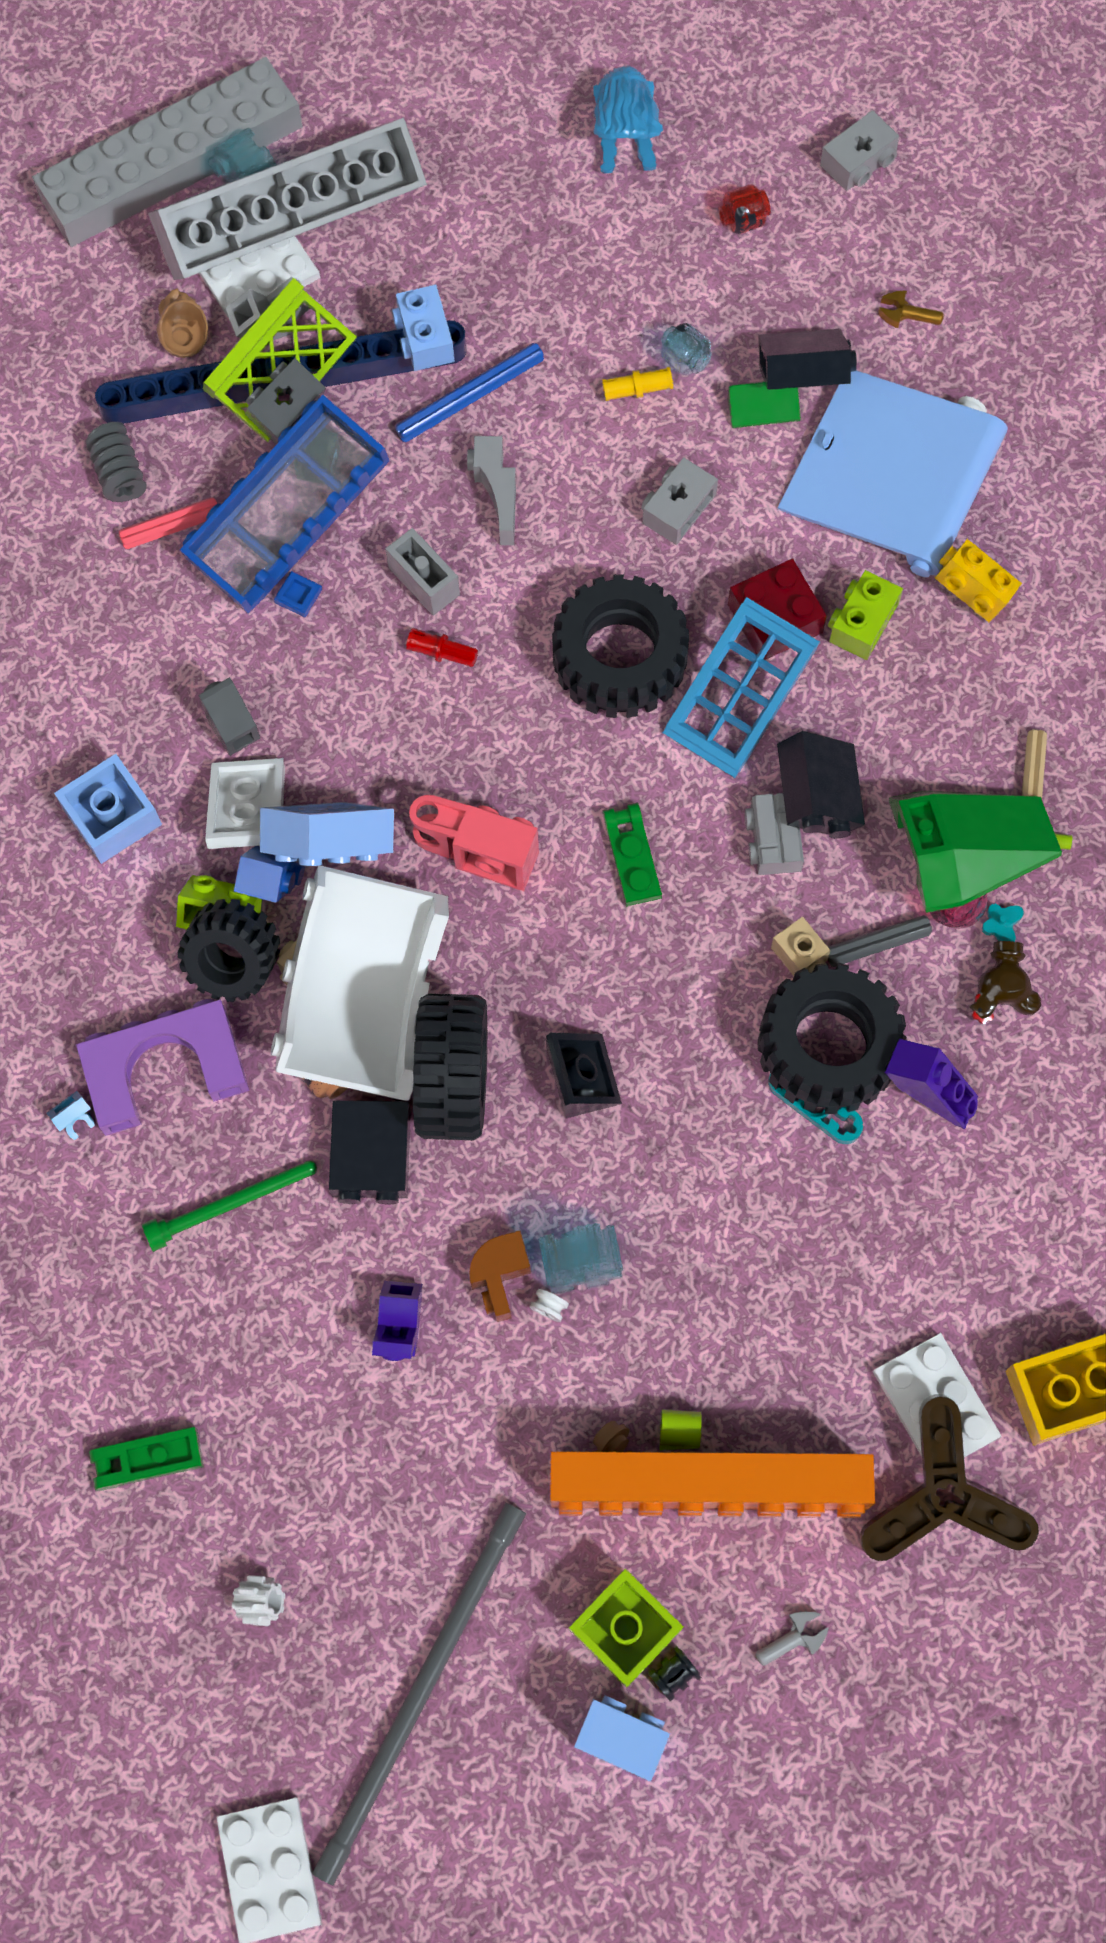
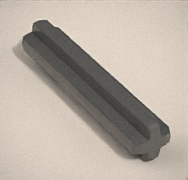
[828,915,932,967]

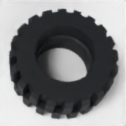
[552,574,689,718]
[758,963,907,1114]
[413,993,488,1141]

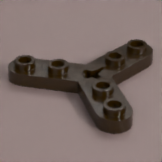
[860,1394,1039,1561]

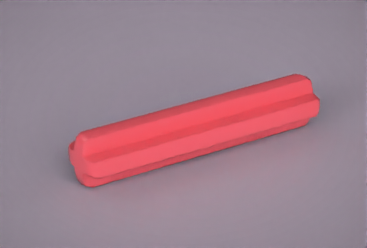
[119,497,217,549]

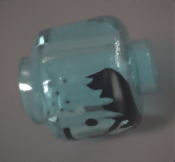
[661,323,712,375]

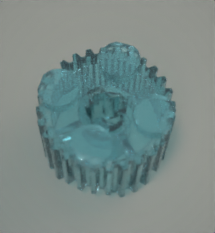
[208,128,277,183]
[538,1223,623,1294]

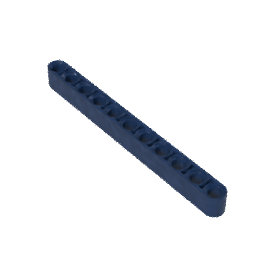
[95,320,467,424]

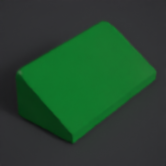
[727,382,801,428]

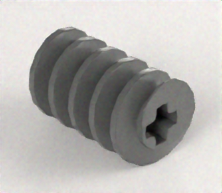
[86,422,147,502]

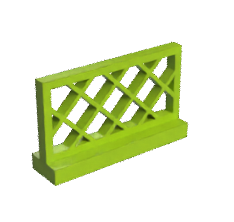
[203,277,357,442]

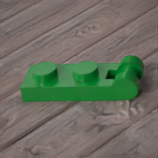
[602,802,662,907]
[89,1427,204,1491]

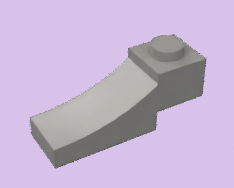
[467,436,516,545]

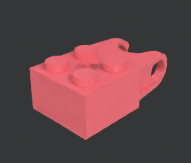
[409,795,539,891]

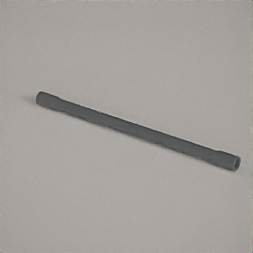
[312,1503,526,1886]

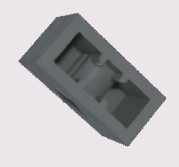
[245,358,326,444]

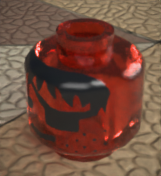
[718,184,771,234]

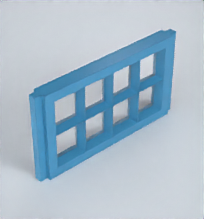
[663,597,820,778]

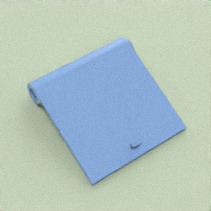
[778,371,1008,578]

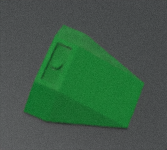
[889,790,1062,913]

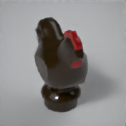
[970,941,1041,1024]

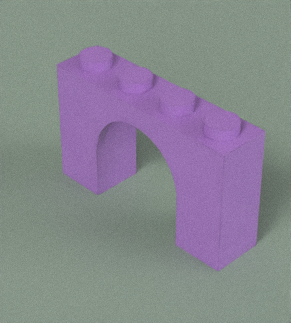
[76,999,250,1136]

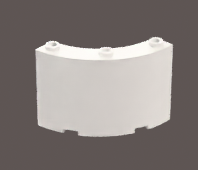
[271,866,449,1101]

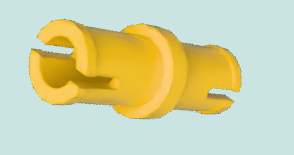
[602,367,673,401]

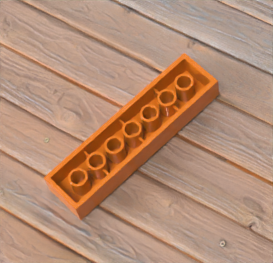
[550,1452,875,1518]

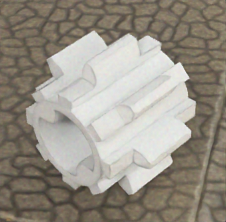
[232,1575,286,1626]

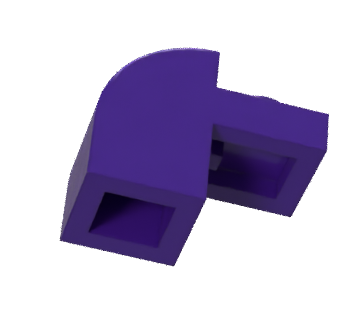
[372,1281,423,1361]

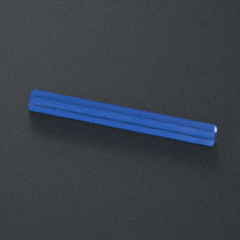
[395,343,544,442]

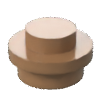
[593,1421,629,1452]

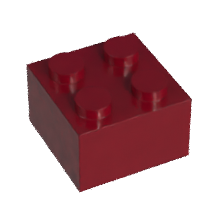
[728,558,827,660]

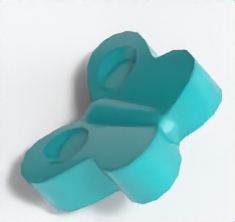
[982,903,1024,942]

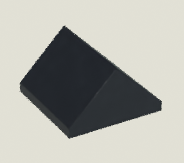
[546,1033,622,1119]

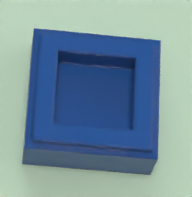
[274,571,323,618]

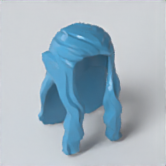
[593,65,663,174]

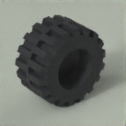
[177,899,280,1002]

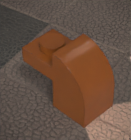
[469,1230,531,1322]

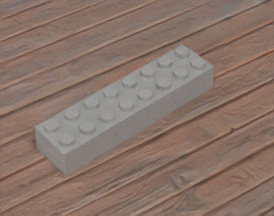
[32,57,303,247]
[148,118,427,280]

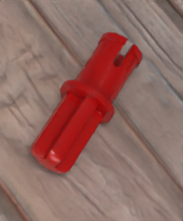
[406,628,478,667]

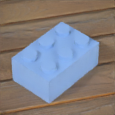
[260,802,394,866]

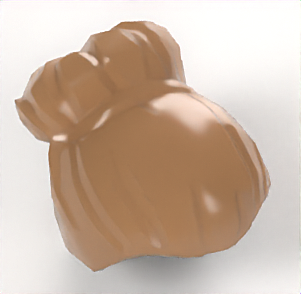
[157,288,208,358]

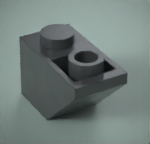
[198,677,260,756]

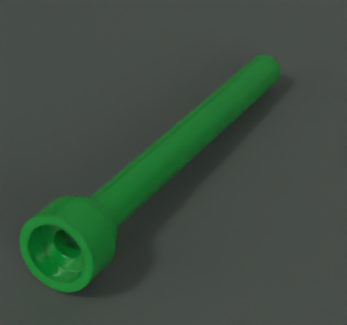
[141,1161,317,1252]

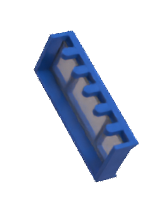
[180,395,390,614]

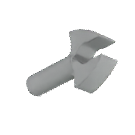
[756,1612,828,1666]

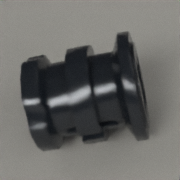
[648,1646,702,1702]

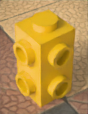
[935,539,1022,622]

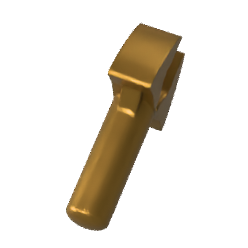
[878,291,944,328]

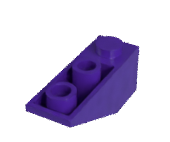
[885,1039,978,1129]

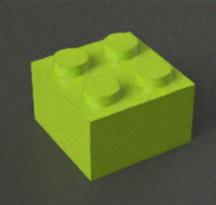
[569,1568,684,1689]

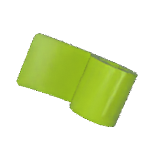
[659,1409,702,1451]

